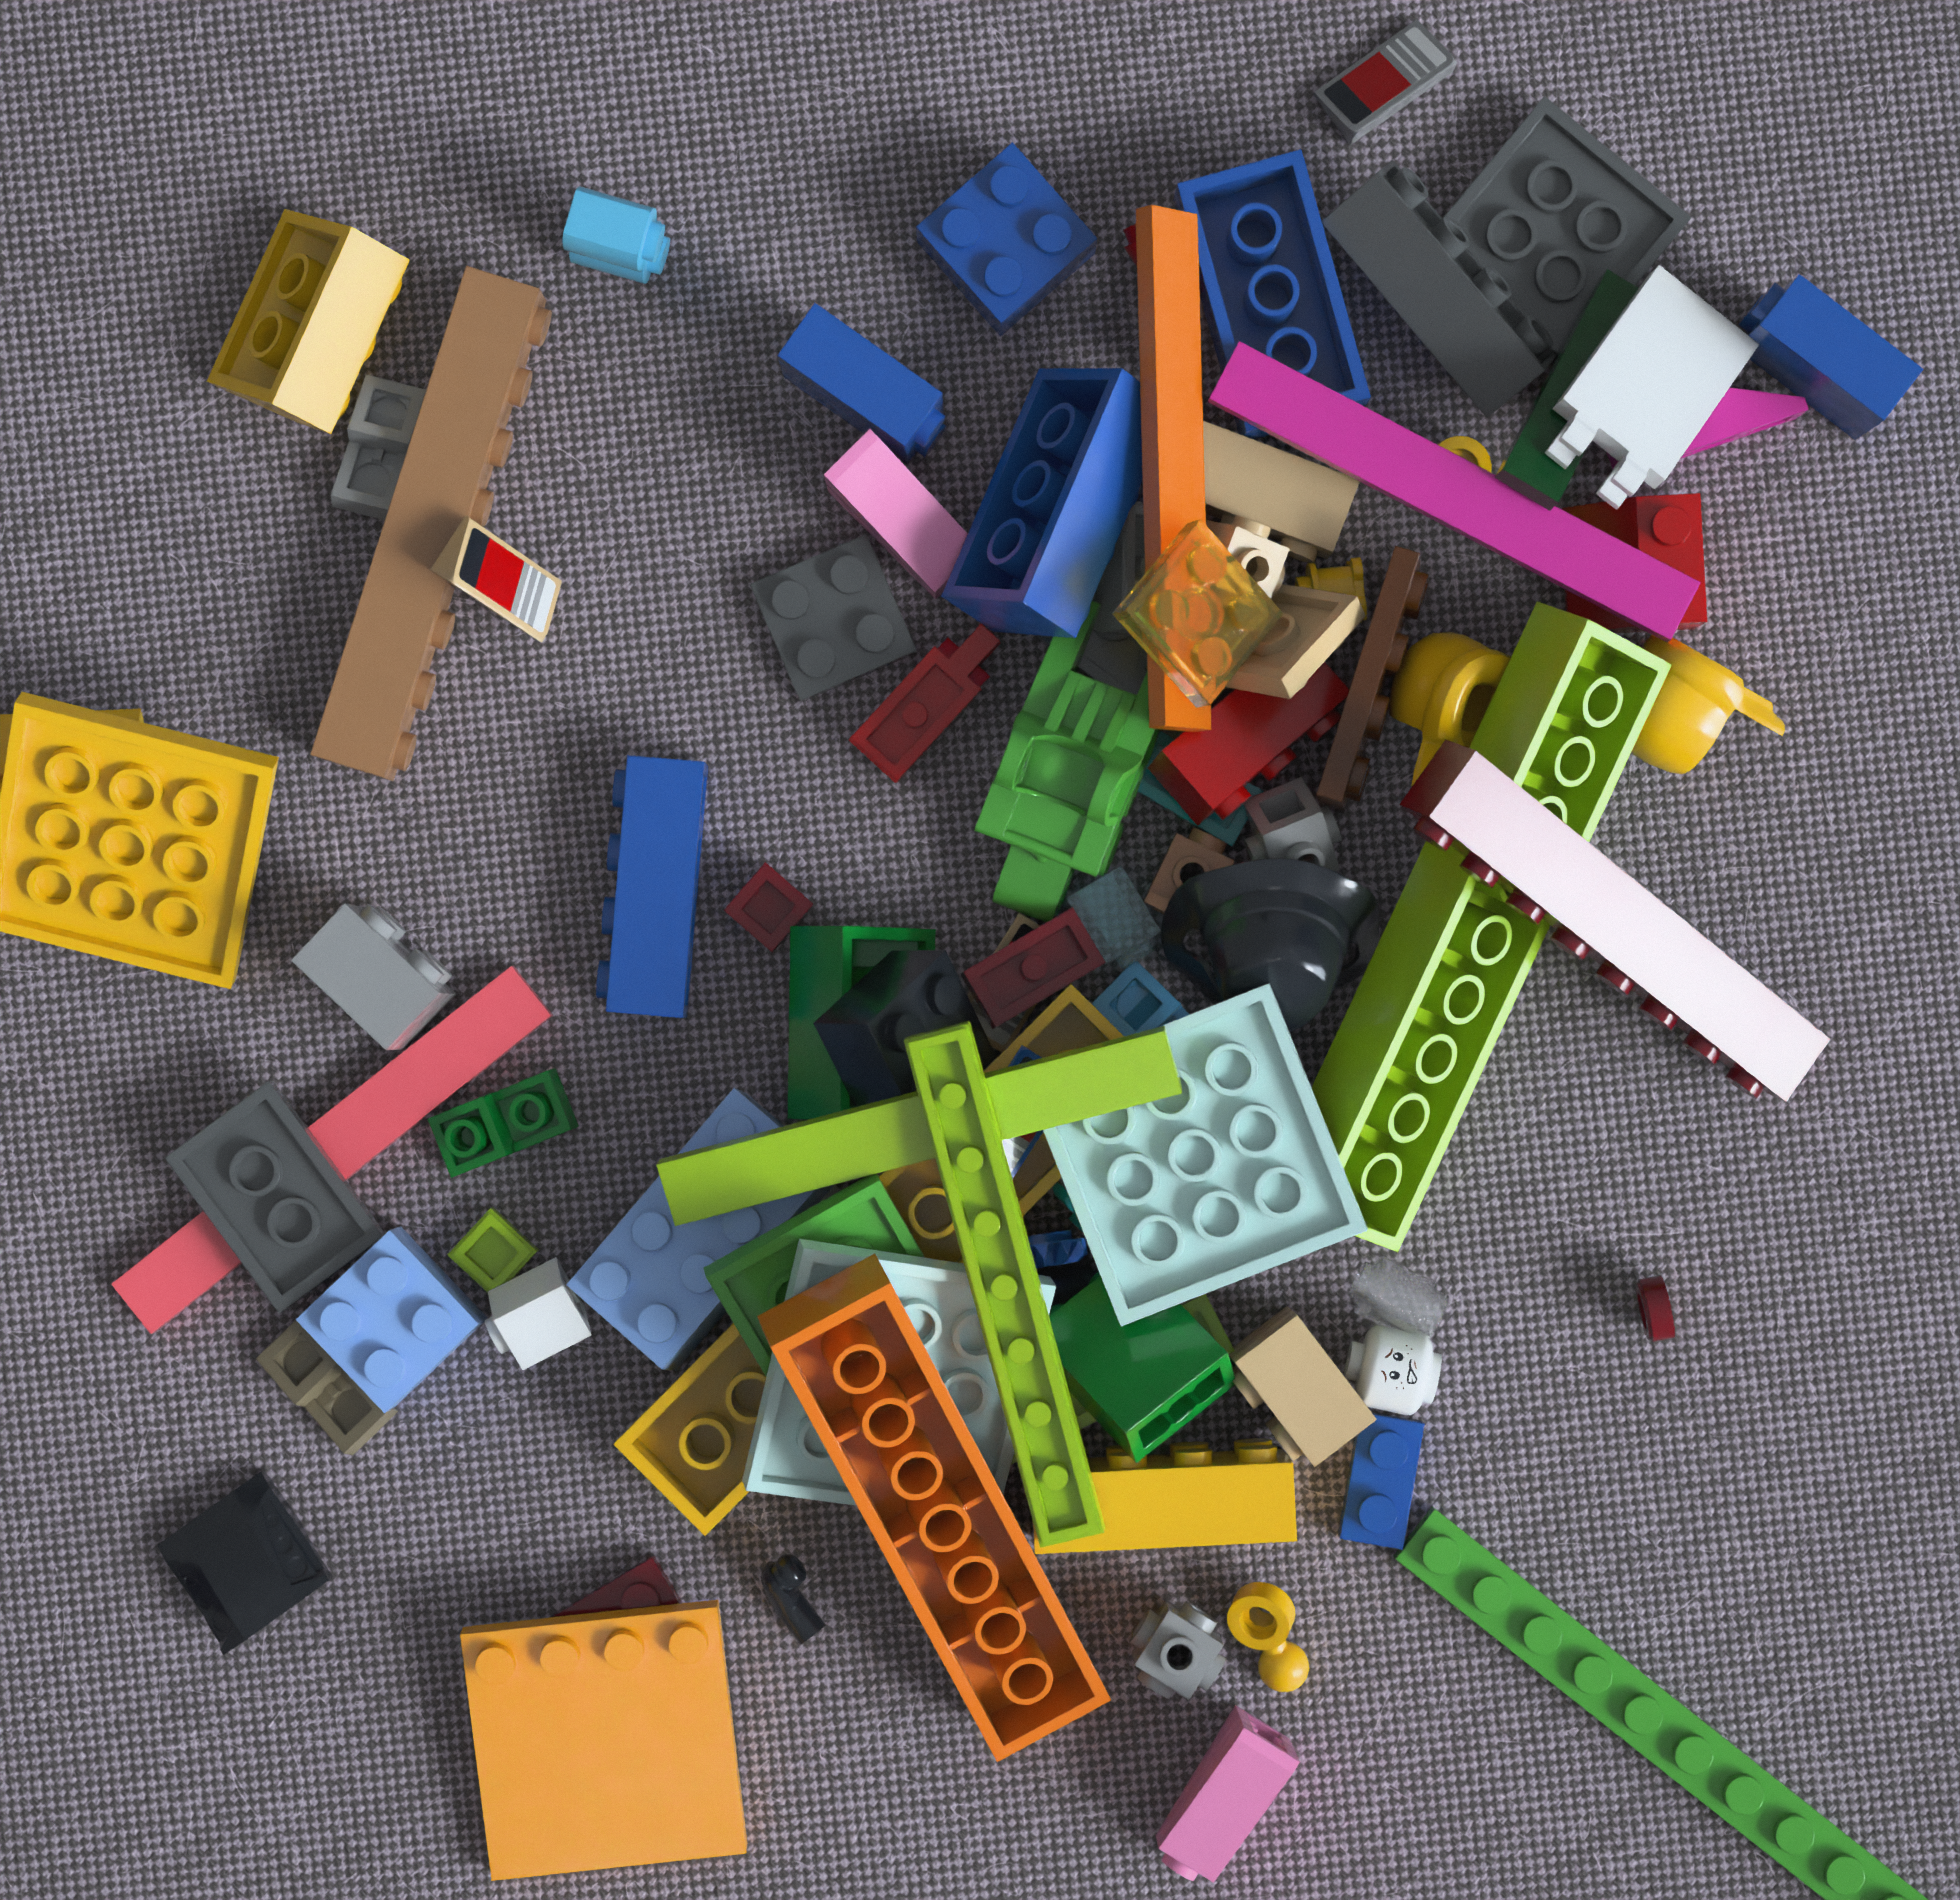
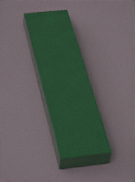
[1494,269,1639,511]

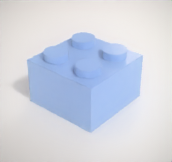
[295,1226,488,1413]

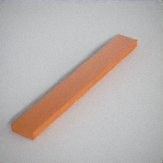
[1136,205,1211,732]

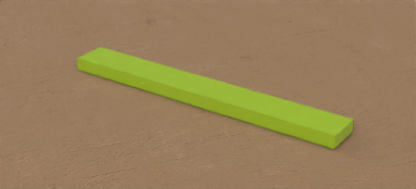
[904,1021,1105,1548]
[656,1026,1182,1226]

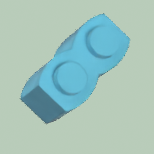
[562,186,670,284]

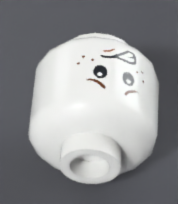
[1344,1325,1442,1415]

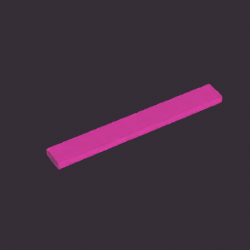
[1208,341,1701,642]

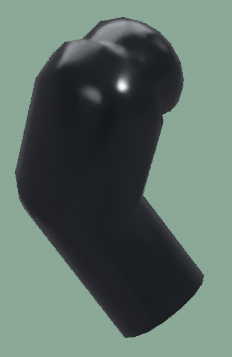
[760,1554,826,1645]

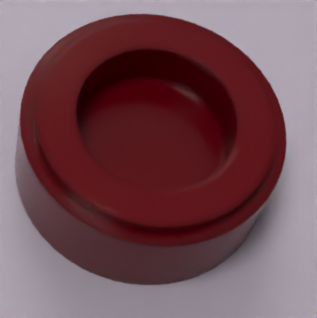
[1635,1275,1675,1342]

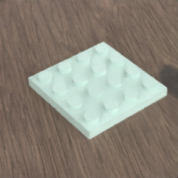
[1043,983,1368,1326]
[742,1239,1056,1506]

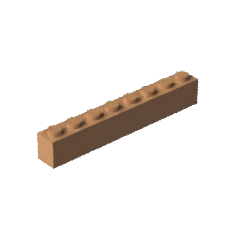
[310,266,552,782]

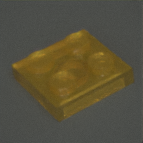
[1112,519,1284,708]

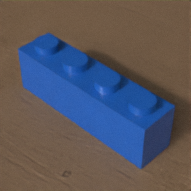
[596,755,709,1018]

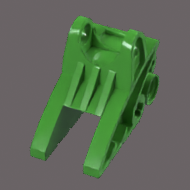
[974,600,1161,923]

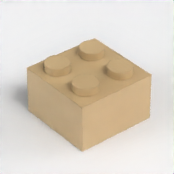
[1228,1306,1377,1467]

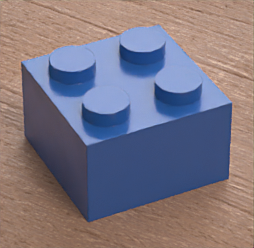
[916,142,1098,337]

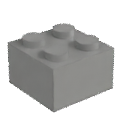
[291,903,457,1050]

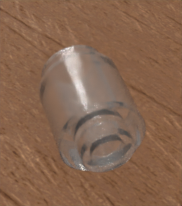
[1348,1256,1449,1339]

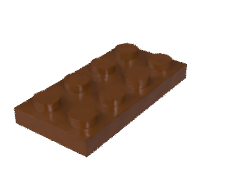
[1317,546,1429,814]

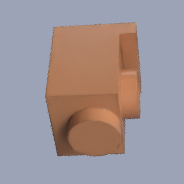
[1141,828,1234,931]

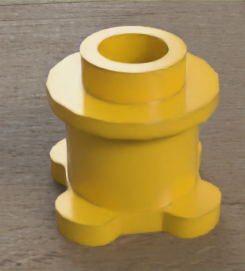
[1295,557,1367,623]

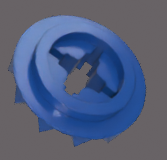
[1028,1230,1087,1269]

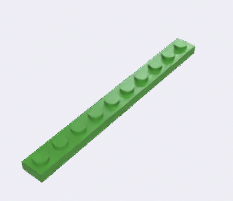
[1393,1506,1929,1900]

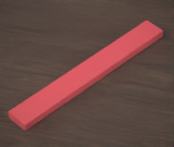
[111,966,553,1334]

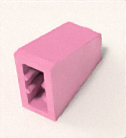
[824,429,968,599]
[1156,1705,1300,1883]

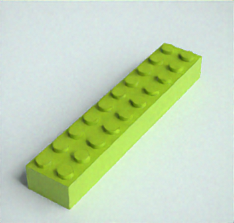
[1311,601,1672,1252]

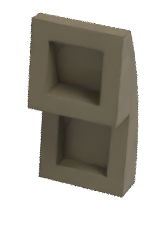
[256,1320,398,1456]

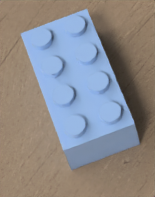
[566,1088,834,1370]

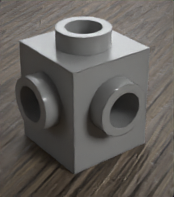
[1243,777,1342,871]
[1129,1599,1226,1700]

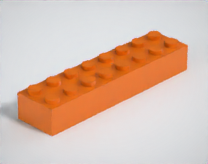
[757,1253,1111,1762]

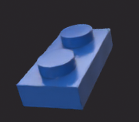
[1338,1412,1425,1550]

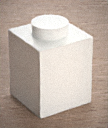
[485,1257,591,1370]

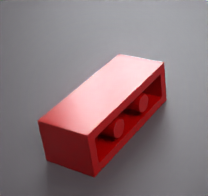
[1148,662,1349,826]

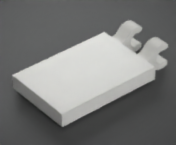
[1545,265,1759,510]

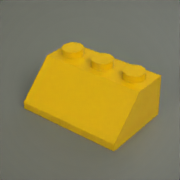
[207,209,410,434]

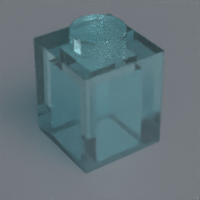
[1065,866,1161,969]

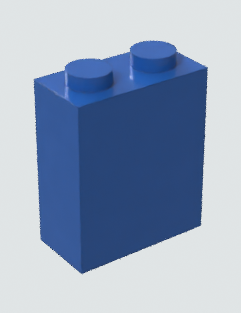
[1738,274,1924,440]
[777,303,946,464]

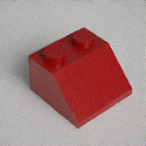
[1561,493,1707,633]

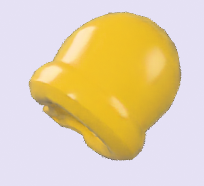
[1389,632,1511,786]
[1631,635,1785,774]

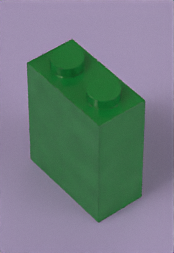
[1049,1271,1235,1463]

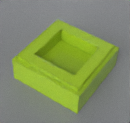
[447,1207,539,1292]

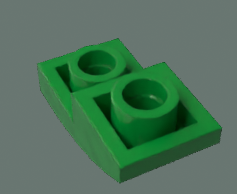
[428,1068,579,1178]

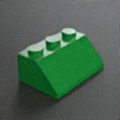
[787,926,936,1119]

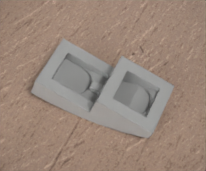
[330,374,426,520]

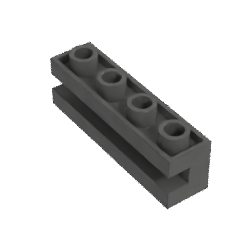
[1322,160,1557,418]

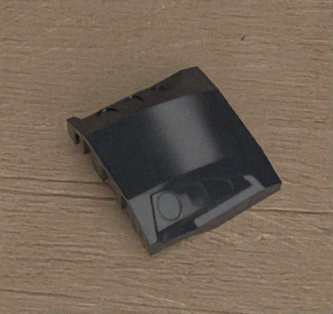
[157,1470,333,1655]

